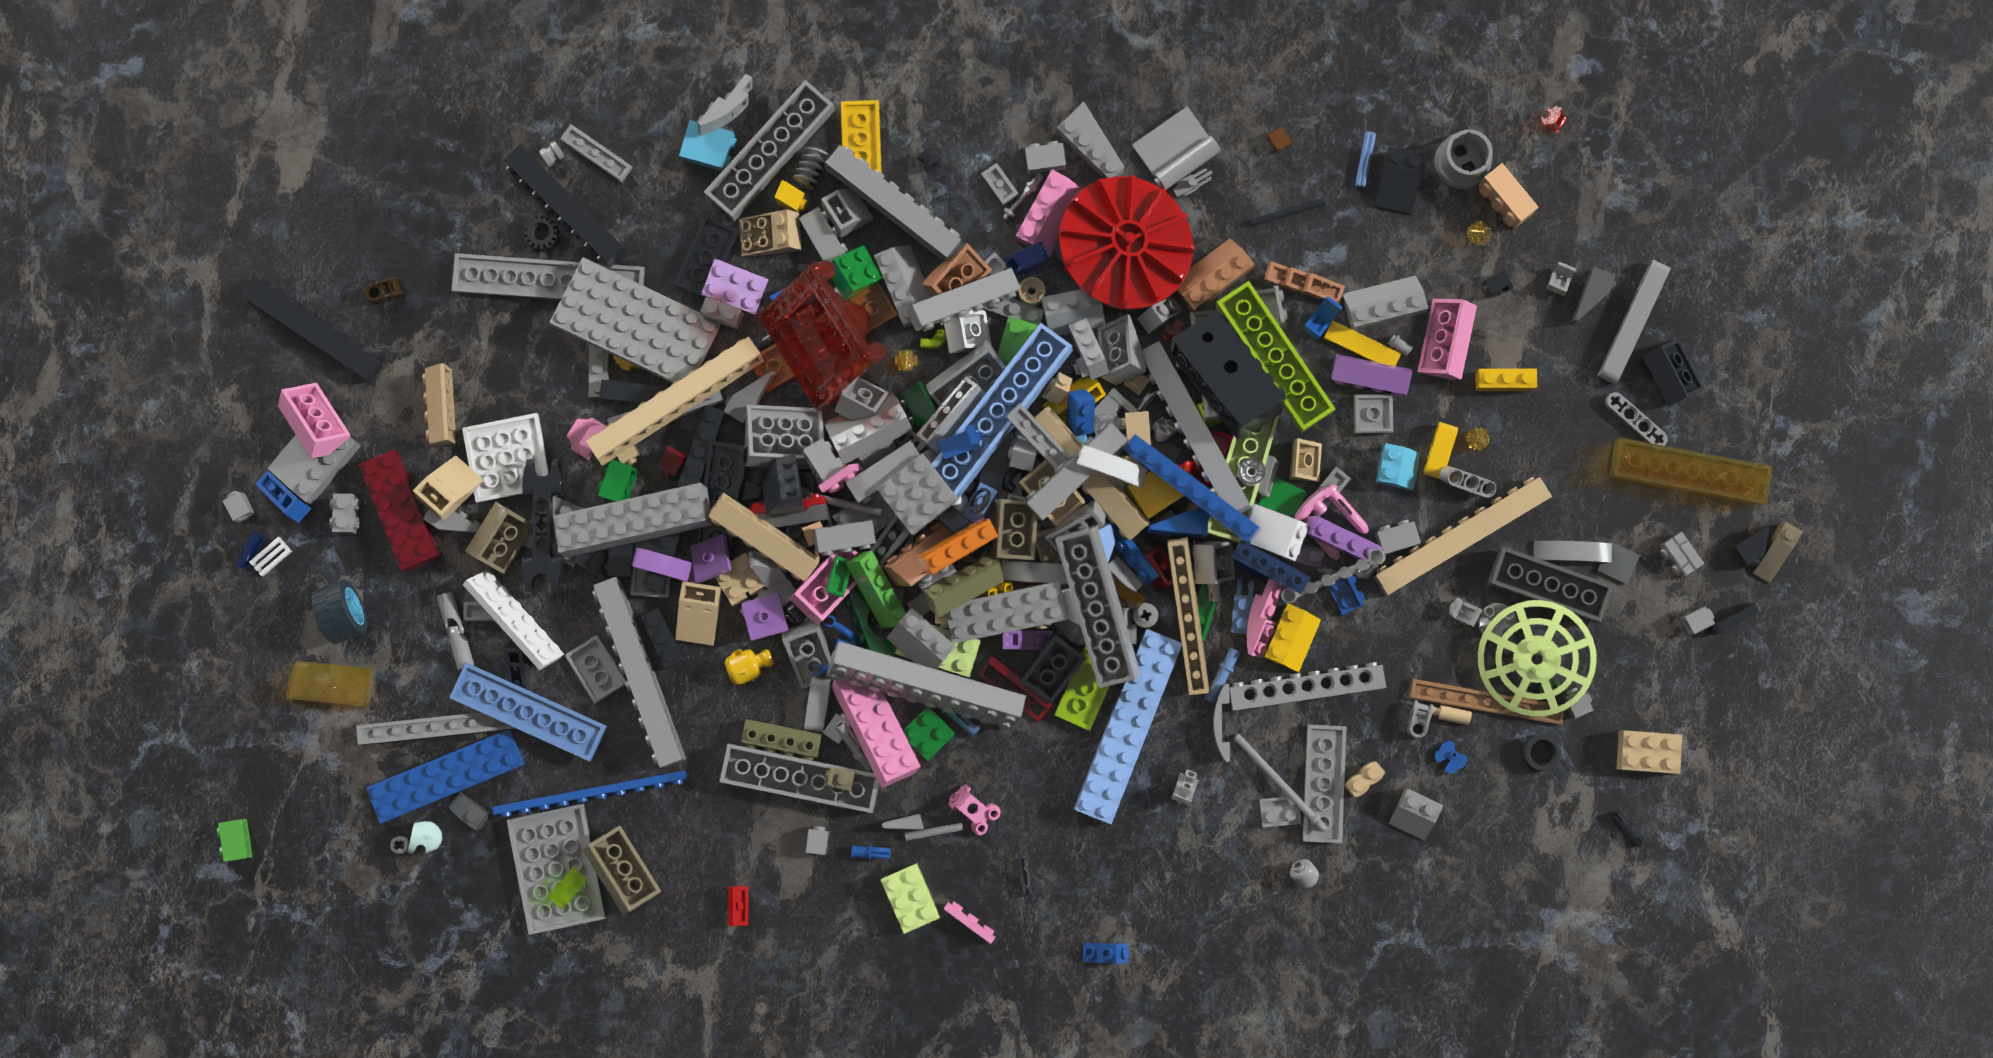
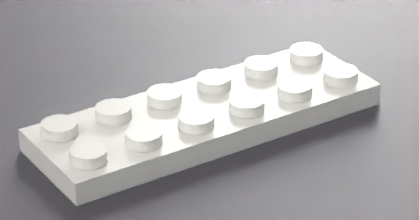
[463,570,564,670]

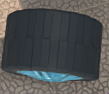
[311,579,368,644]

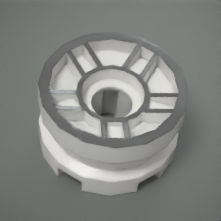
[1237,458,1266,486]

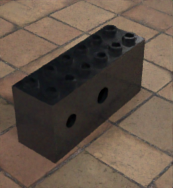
[1170,310,1286,441]

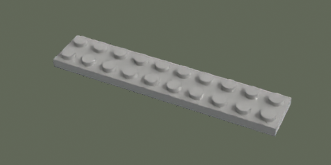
[452,253,645,300]

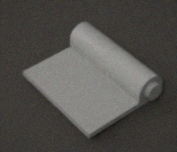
[1132,106,1221,189]

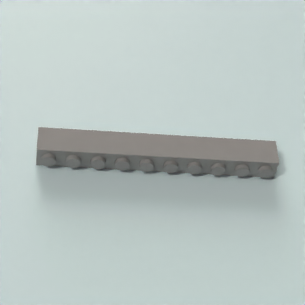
[1143,341,1251,513]

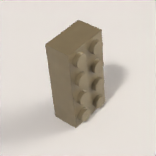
[583,826,661,916]

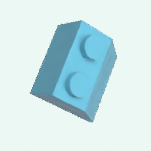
[1376,443,1421,491]

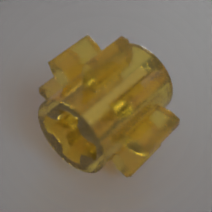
[1467,221,1491,245]
[895,350,918,371]
[1465,426,1490,451]

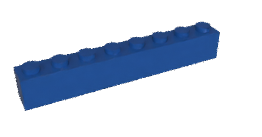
[1123,434,1261,544]

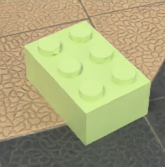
[881,863,940,933]

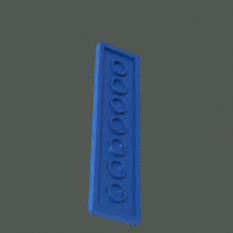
[366,729,525,824]

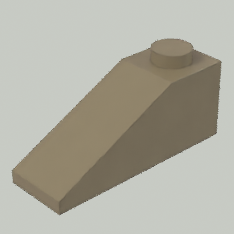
[1752,522,1803,583]

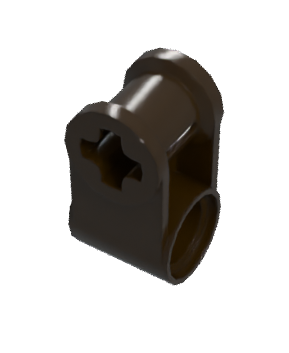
[365,276,404,304]

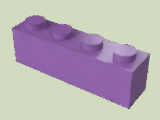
[1331,354,1412,396]
[1306,516,1383,565]

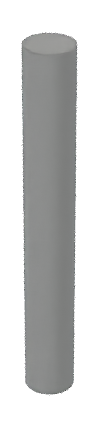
[905,823,963,841]

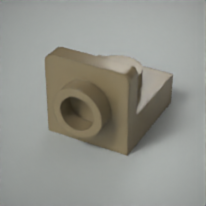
[825,767,855,791]

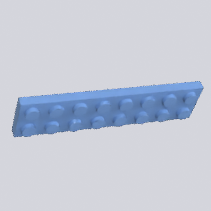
[449,663,607,761]

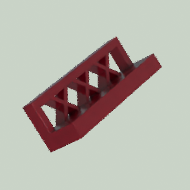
[978,656,1053,722]

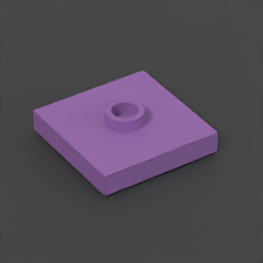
[690,534,732,583]
[741,593,789,641]

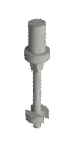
[1003,173,1044,220]

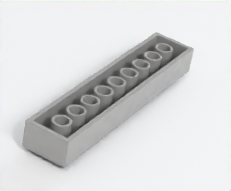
[592,577,687,768]
[827,642,1026,729]

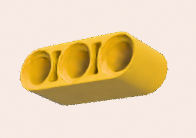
[1423,422,1458,480]

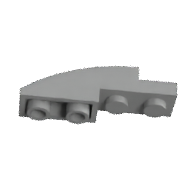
[697,74,752,135]

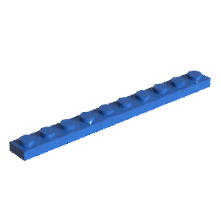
[492,771,687,818]

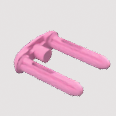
[1295,484,1369,560]

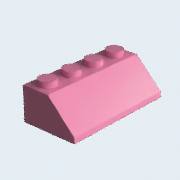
[1016,170,1082,257]
[1417,299,1477,380]
[278,383,350,459]

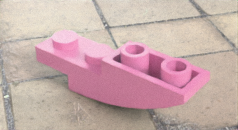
[1247,579,1285,658]

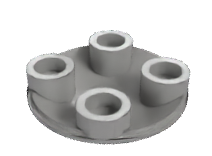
[1478,603,1517,638]

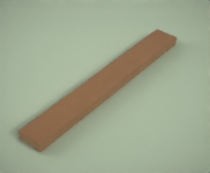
[1409,679,1565,725]

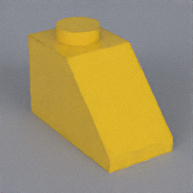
[774,180,807,213]

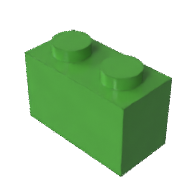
[217,819,252,862]

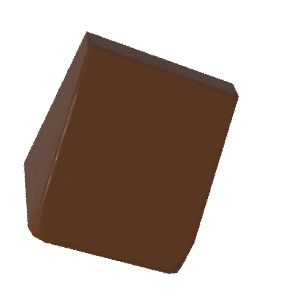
[1266,127,1292,153]

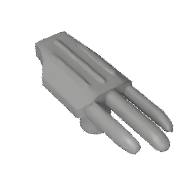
[1173,169,1212,197]

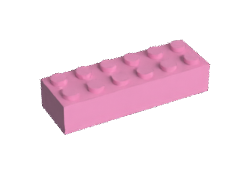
[831,680,921,788]

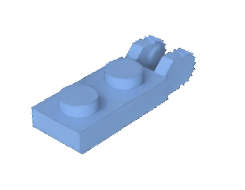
[1231,579,1254,634]

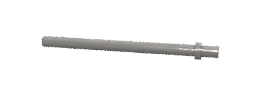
[1234,734,1328,832]

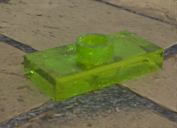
[547,867,589,909]

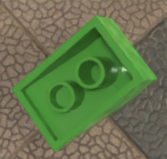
[998,317,1039,366]

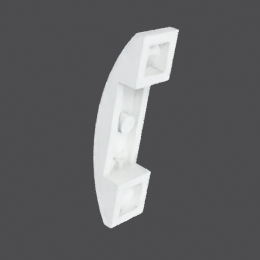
[1077,445,1147,488]

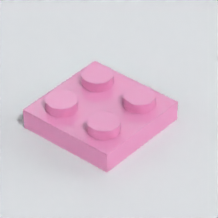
[819,463,864,493]

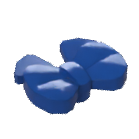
[1434,741,1467,774]

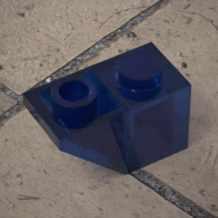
[1004,242,1049,276]

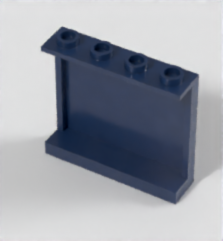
[1232,540,1311,595]

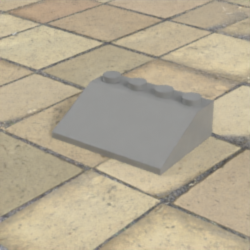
[926,340,1007,406]
[823,389,913,464]
[745,405,824,469]
[268,435,361,504]

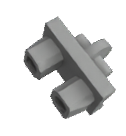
[1171,770,1198,806]

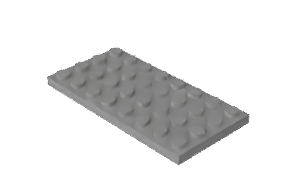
[549,258,722,383]

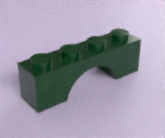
[843,589,896,658]

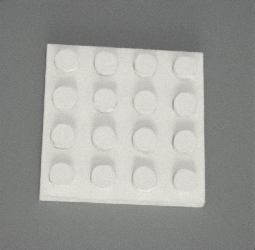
[462,413,549,503]

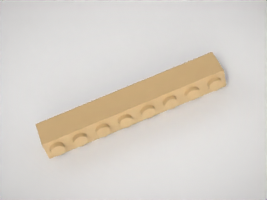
[1035,406,1151,540]
[1168,537,1209,695]

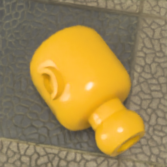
[725,649,774,685]

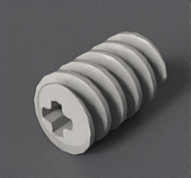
[793,147,828,190]
[1133,603,1158,628]

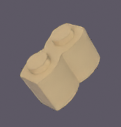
[1344,761,1385,797]

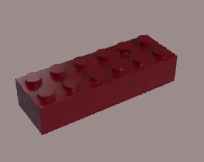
[358,450,441,572]

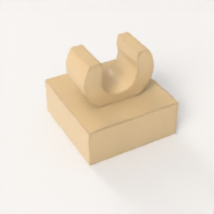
[1123,374,1150,396]

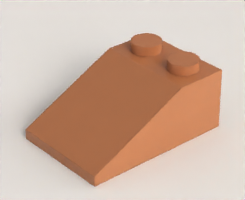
[922,243,992,297]

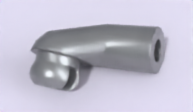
[1353,564,1379,580]

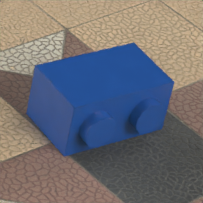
[1066,389,1095,436]

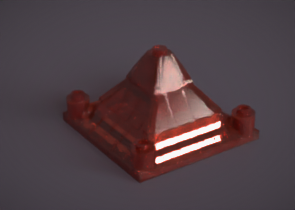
[758,260,886,412]

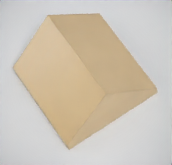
[1289,438,1322,482]

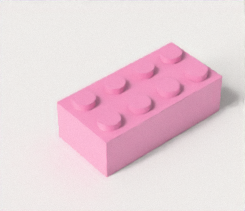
[789,548,857,625]

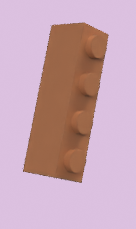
[1175,239,1255,312]
[883,521,953,586]

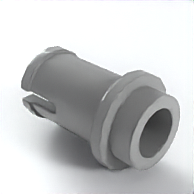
[1387,334,1413,357]

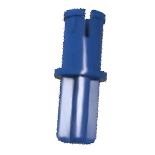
[852,845,891,860]

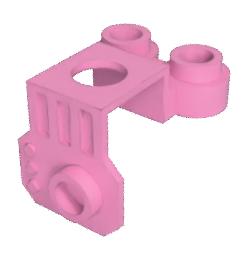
[948,784,1001,835]

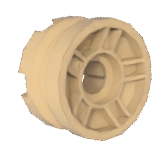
[1019,277,1045,306]

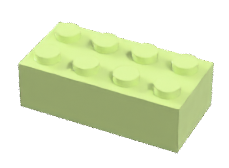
[895,625,981,678]

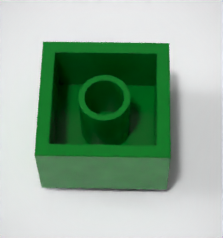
[826,246,883,300]
[597,460,638,503]
[903,707,955,761]

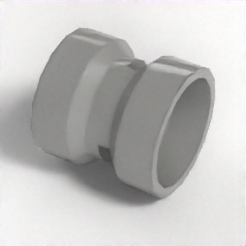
[539,141,565,167]

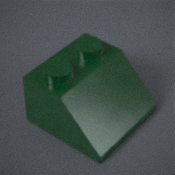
[900,381,936,430]

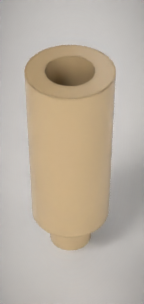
[1433,705,1472,725]

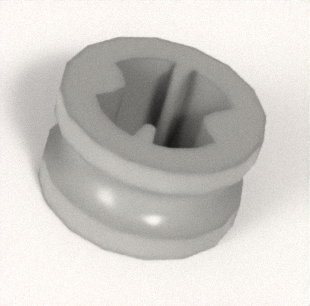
[390,836,410,854]

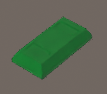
[825,555,851,598]

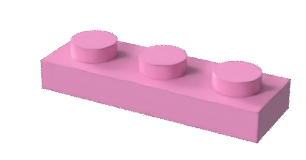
[944,901,995,944]

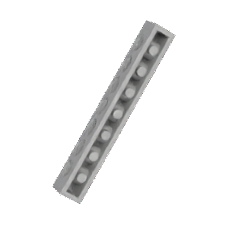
[1229,662,1386,711]

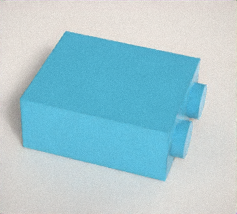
[679,120,737,171]

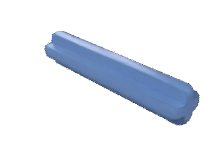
[1355,132,1376,187]

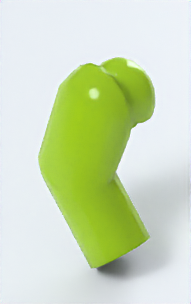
[920,329,947,349]

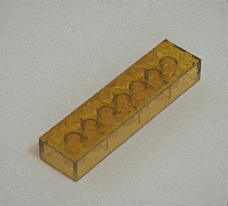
[1609,438,1773,506]

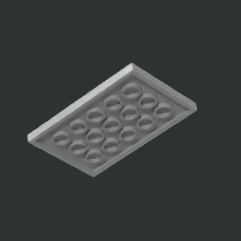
[507,804,606,935]

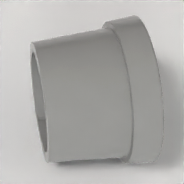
[1435,130,1493,189]

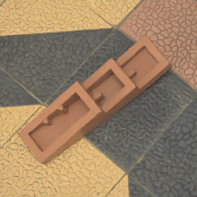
[1264,261,1345,304]

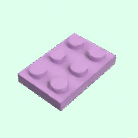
[701,259,768,315]

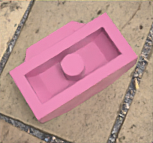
[567,417,606,460]

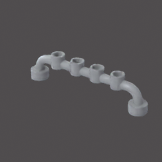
[1281,549,1385,603]

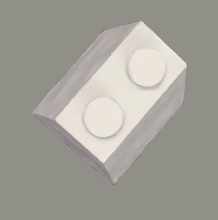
[1239,503,1309,561]

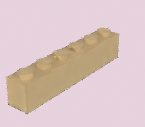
[708,493,820,581]

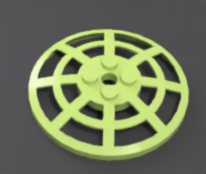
[1478,600,1596,716]

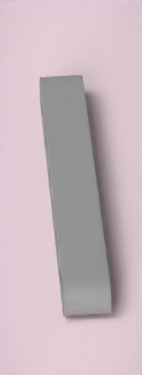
[1597,260,1670,385]

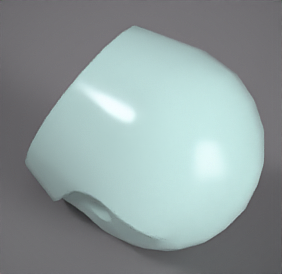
[408,821,442,854]

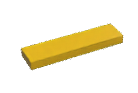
[1324,321,1401,366]

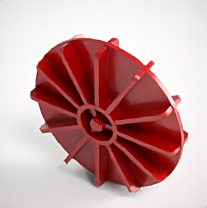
[1058,175,1195,310]

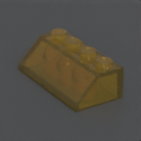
[286,661,373,707]

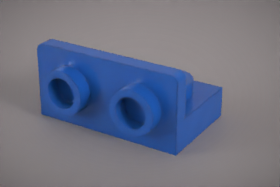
[1327,574,1365,616]

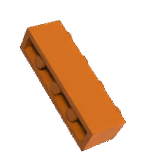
[917,518,998,575]

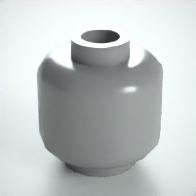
[1290,859,1319,888]

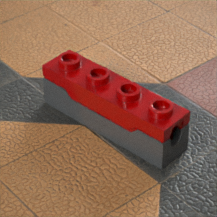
[747,493,829,528]

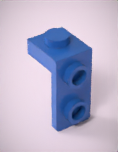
[1302,296,1342,340]
[938,425,982,459]
[1083,942,1130,964]

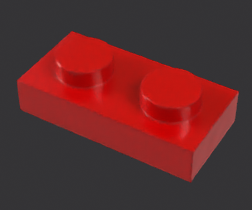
[728,886,748,926]

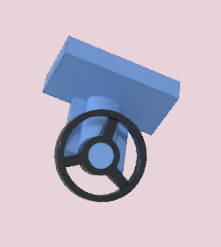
[963,483,998,523]

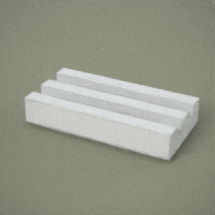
[249,537,292,577]

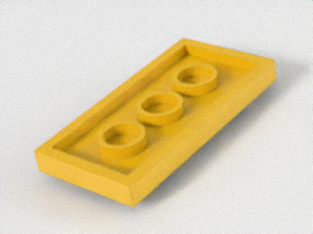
[841,100,881,172]

